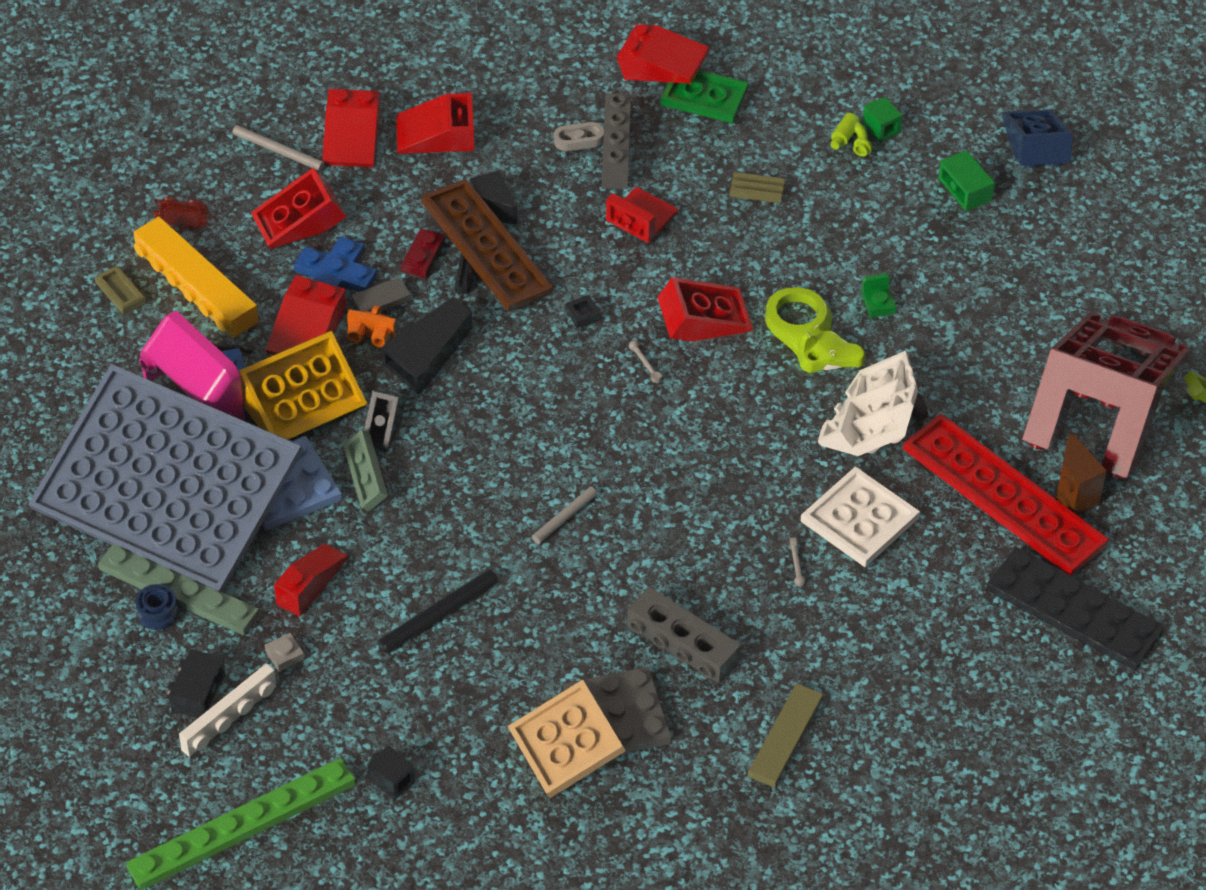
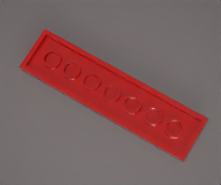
[903,413,1109,576]

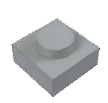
[265,633,304,672]

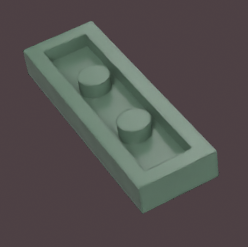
[343,429,388,511]

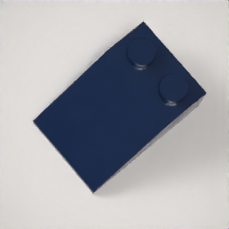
[1002,109,1072,168]

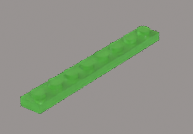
[126,758,355,890]

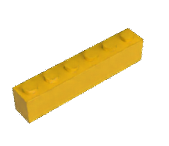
[134,216,259,339]

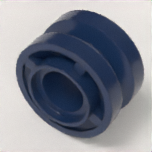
[135,584,178,630]

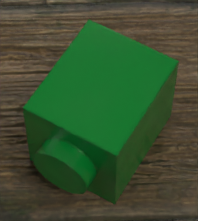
[862,97,902,142]

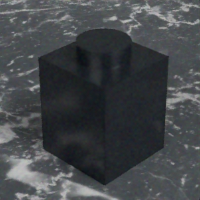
[368,745,415,800]

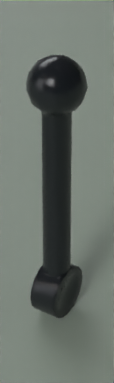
[212,342,254,354]

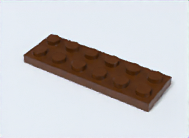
[421,179,553,312]

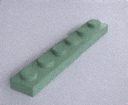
[98,544,259,636]

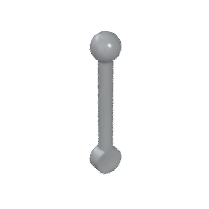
[629,340,662,383]
[790,537,805,587]

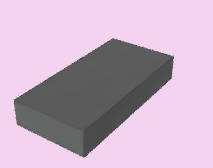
[351,277,411,312]

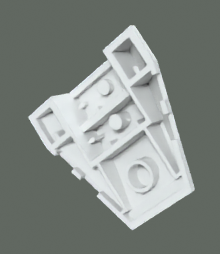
[818,351,918,456]

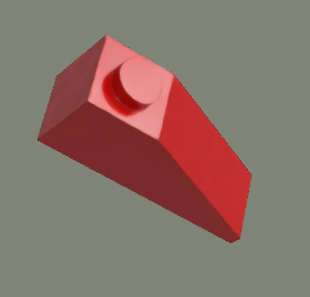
[274,543,348,617]

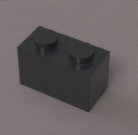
[167,649,226,718]

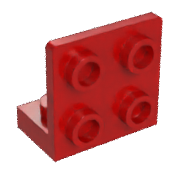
[606,187,677,243]

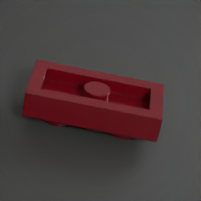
[401,228,445,278]

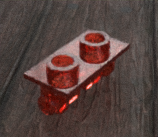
[154,197,210,228]

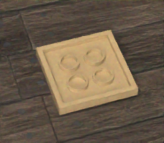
[508,680,626,798]

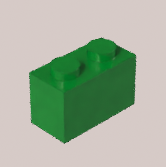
[938,150,995,211]

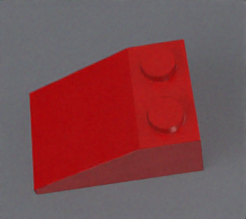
[616,24,710,83]
[322,89,381,167]
[251,168,347,249]
[266,275,347,355]
[657,277,753,342]

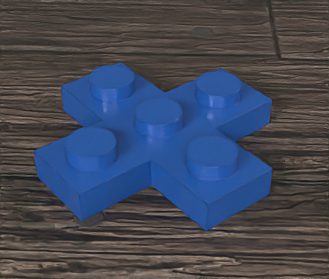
[294,236,377,292]

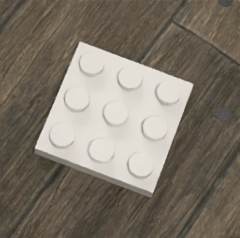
[801,467,920,567]

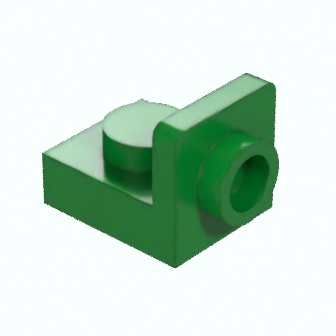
[861,273,896,318]

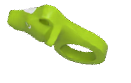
[765,287,866,373]

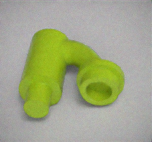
[830,113,872,157]

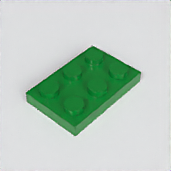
[661,70,749,124]

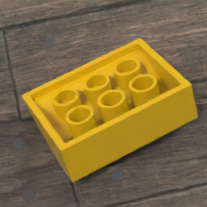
[238,331,367,440]

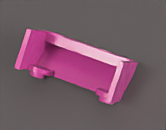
[139,311,245,421]

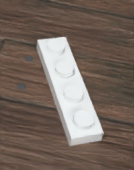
[179,664,276,757]

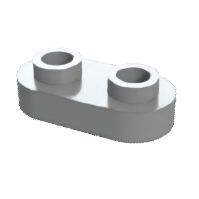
[554,122,604,151]

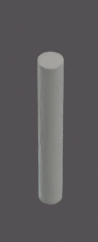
[532,487,597,544]

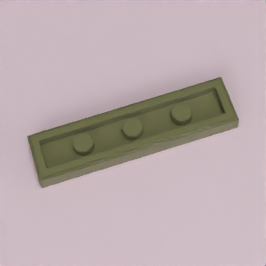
[748,683,823,788]

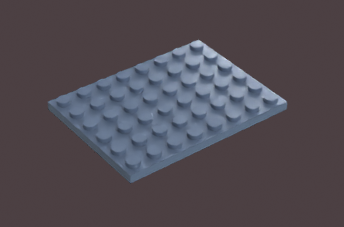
[28,364,303,592]

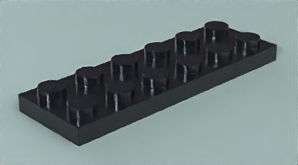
[986,546,1165,671]

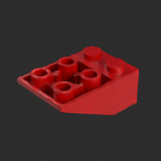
[396,93,474,154]

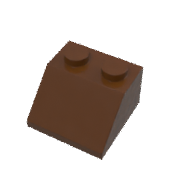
[1056,433,1106,516]

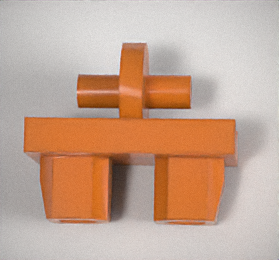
[347,305,397,348]

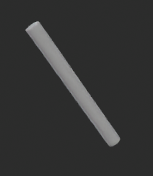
[233,125,324,171]

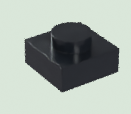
[565,295,601,328]

